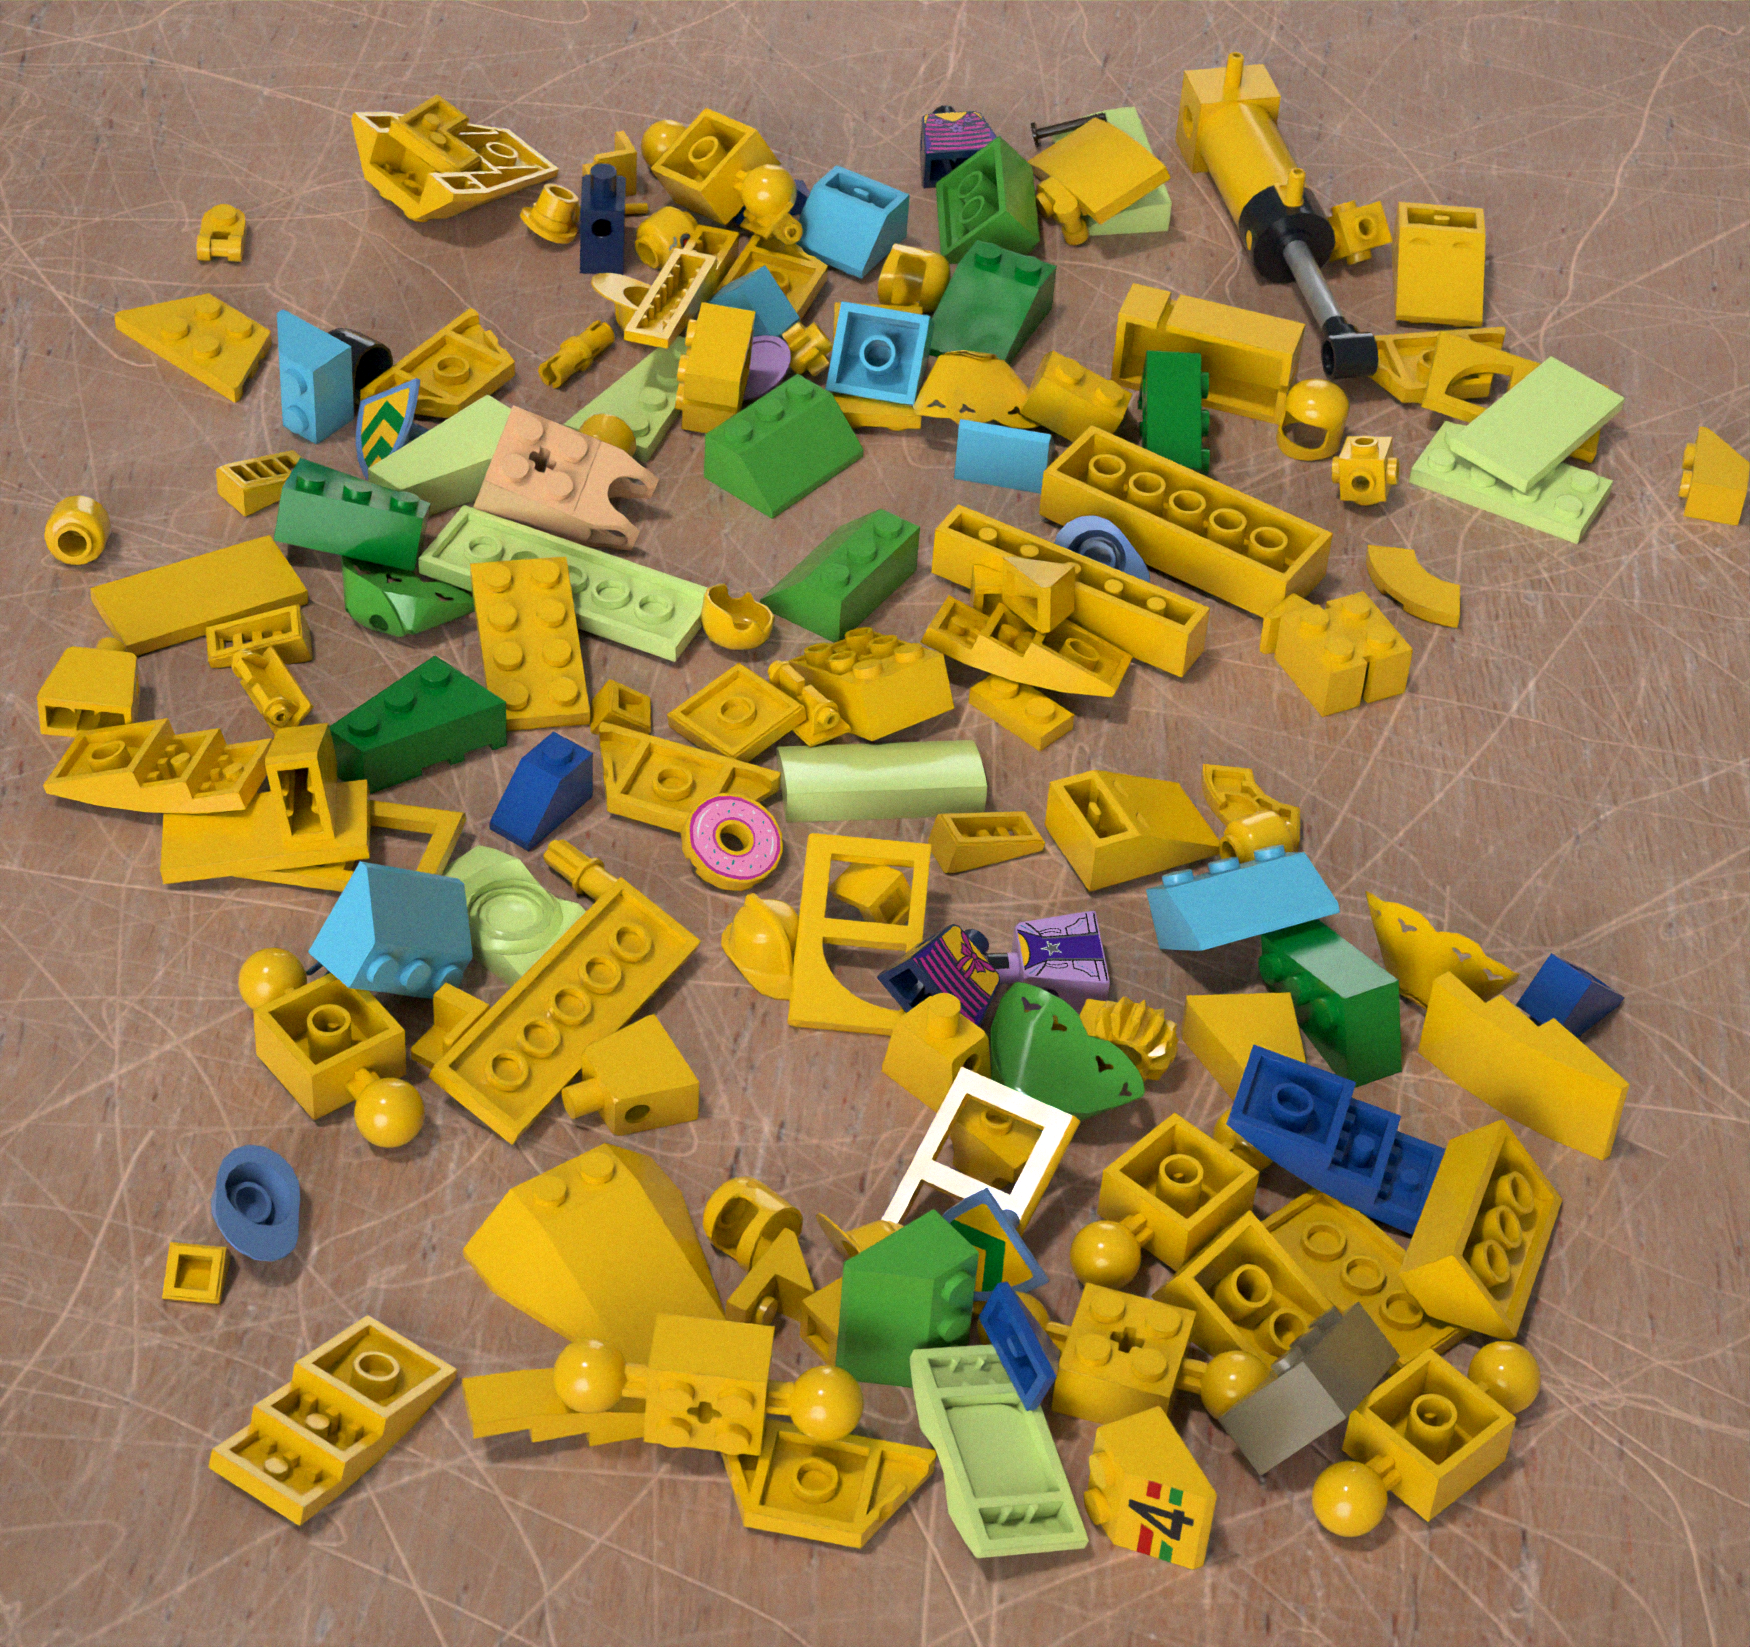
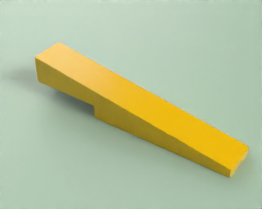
[624,225,740,349]

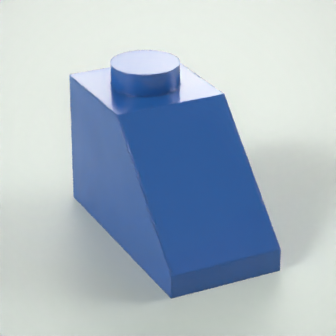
[489,731,593,851]
[1516,953,1625,1038]

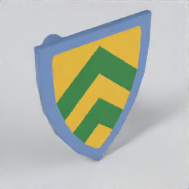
[355,378,429,480]
[942,1187,1049,1301]

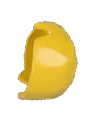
[701,583,775,650]

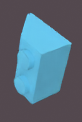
[825,301,935,406]
[277,309,354,445]

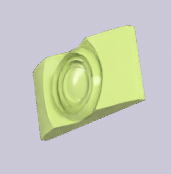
[442,845,586,987]
[909,1344,1089,1558]

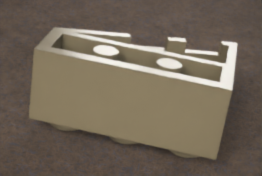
[1218,1301,1400,1476]

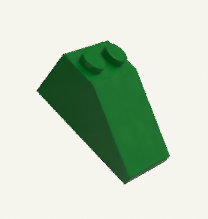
[929,240,1057,365]

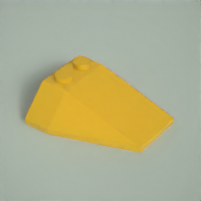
[351,112,559,222]
[463,1143,726,1365]

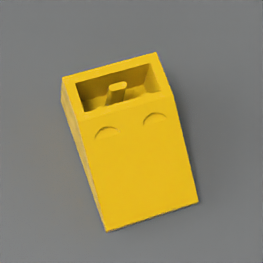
[1391,201,1486,327]
[788,627,955,741]
[1044,769,1220,892]

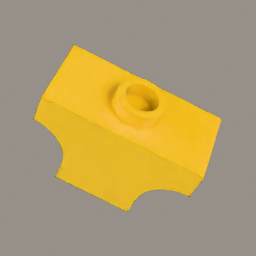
[938,1098,1042,1190]

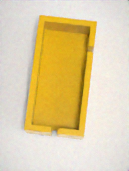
[1110,283,1306,425]

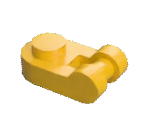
[1035,176,1089,245]
[197,204,247,262]

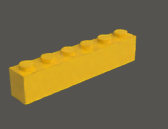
[931,504,1210,678]

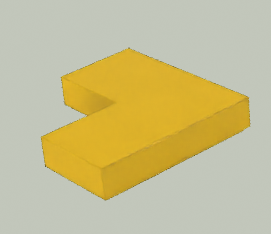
[388,94,482,173]

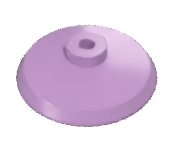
[744,335,791,400]

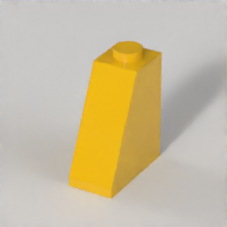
[265,722,337,845]
[1180,992,1307,1102]

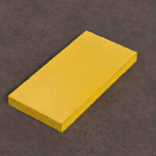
[90,535,308,656]
[160,779,370,884]
[1261,1187,1474,1375]

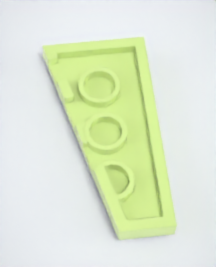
[563,336,691,462]

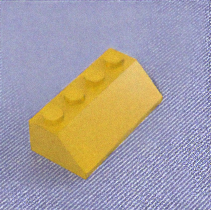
[1398,1119,1563,1341]

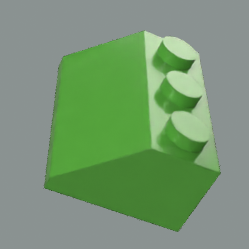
[936,136,1040,264]
[704,374,864,519]
[760,509,920,643]
[835,1209,979,1388]

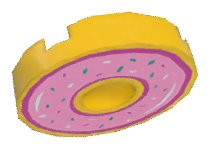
[681,793,783,891]

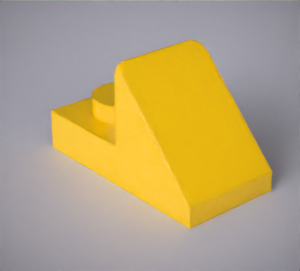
[725,1227,815,1326]

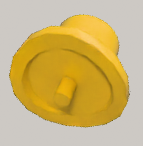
[520,184,578,244]

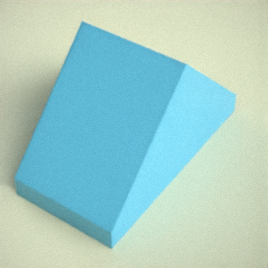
[705,265,800,339]

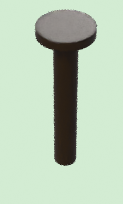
[1031,112,1107,147]

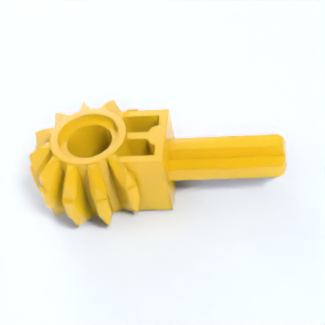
[1024,996,1179,1082]

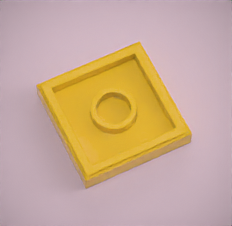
[667,662,807,763]

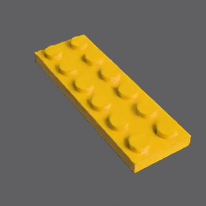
[428,877,702,1145]

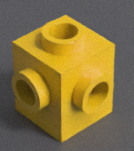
[1328,200,1393,265]
[1332,436,1400,505]

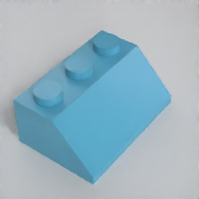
[1146,845,1340,951]
[308,861,473,999]

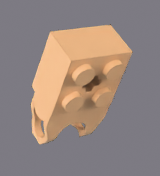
[473,405,659,550]

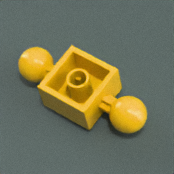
[641,108,797,226]
[238,947,425,1148]
[1069,1107,1274,1290]
[977,1282,1270,1425]
[553,1313,864,1456]
[1311,1341,1541,1537]

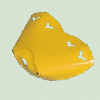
[913,350,1041,429]
[1365,890,1520,1011]

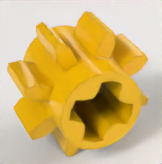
[781,322,833,376]

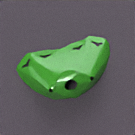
[341,555,475,637]
[990,982,1145,1131]

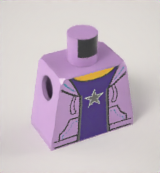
[985,911,1110,1015]

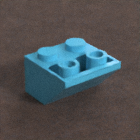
[796,165,910,278]

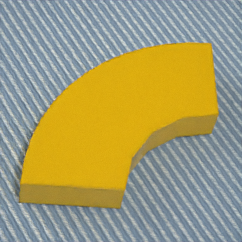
[1366,545,1460,628]
[1201,764,1300,852]

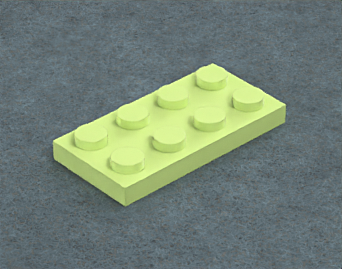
[1409,420,1613,544]

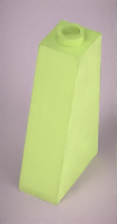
[368,394,511,516]

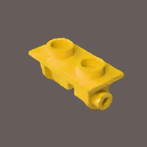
[739,201,803,245]
[231,646,314,734]
[767,660,851,748]

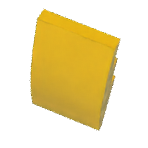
[1027,118,1171,225]
[920,595,1133,698]
[43,718,273,814]
[1418,971,1630,1161]
[208,1315,458,1526]

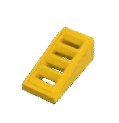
[216,450,304,517]
[206,604,313,668]
[928,811,1045,873]

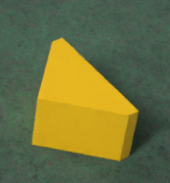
[1002,557,1075,634]

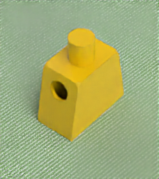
[37,637,140,738]
[881,993,991,1113]
[561,1014,700,1136]

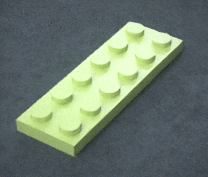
[418,505,707,662]

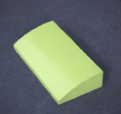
[1051,107,1172,236]
[776,740,988,823]

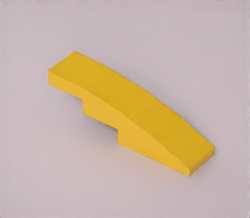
[462,1368,646,1447]

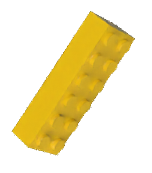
[1039,425,1333,618]

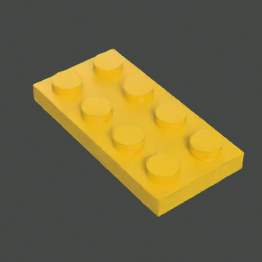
[470,556,590,731]

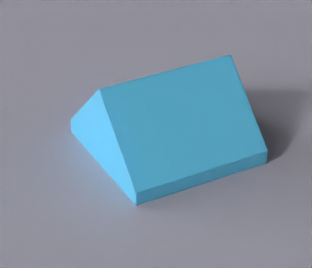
[954,419,1056,494]

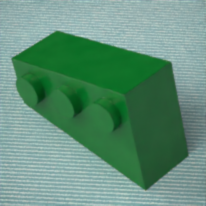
[1137,350,1210,476]
[274,458,431,571]
[330,655,507,794]
[1258,919,1402,1088]

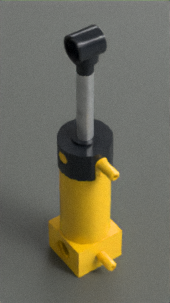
[1175,52,1378,380]

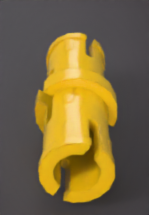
[538,320,615,389]

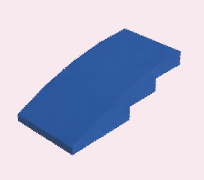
[1226,1045,1446,1235]

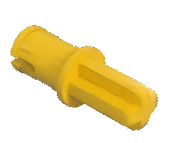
[543,839,618,901]

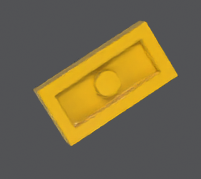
[968,674,1074,752]

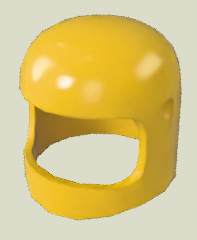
[877,243,951,313]
[1276,378,1350,461]
[702,1176,803,1273]

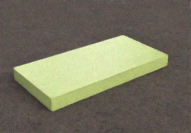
[1450,356,1625,493]

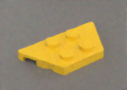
[710,233,828,321]
[114,293,272,403]
[360,307,515,418]
[1369,326,1506,403]
[599,721,781,833]
[720,1418,937,1549]

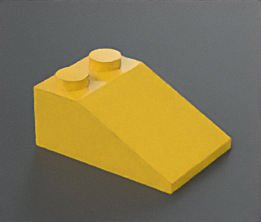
[1151,1210,1333,1372]

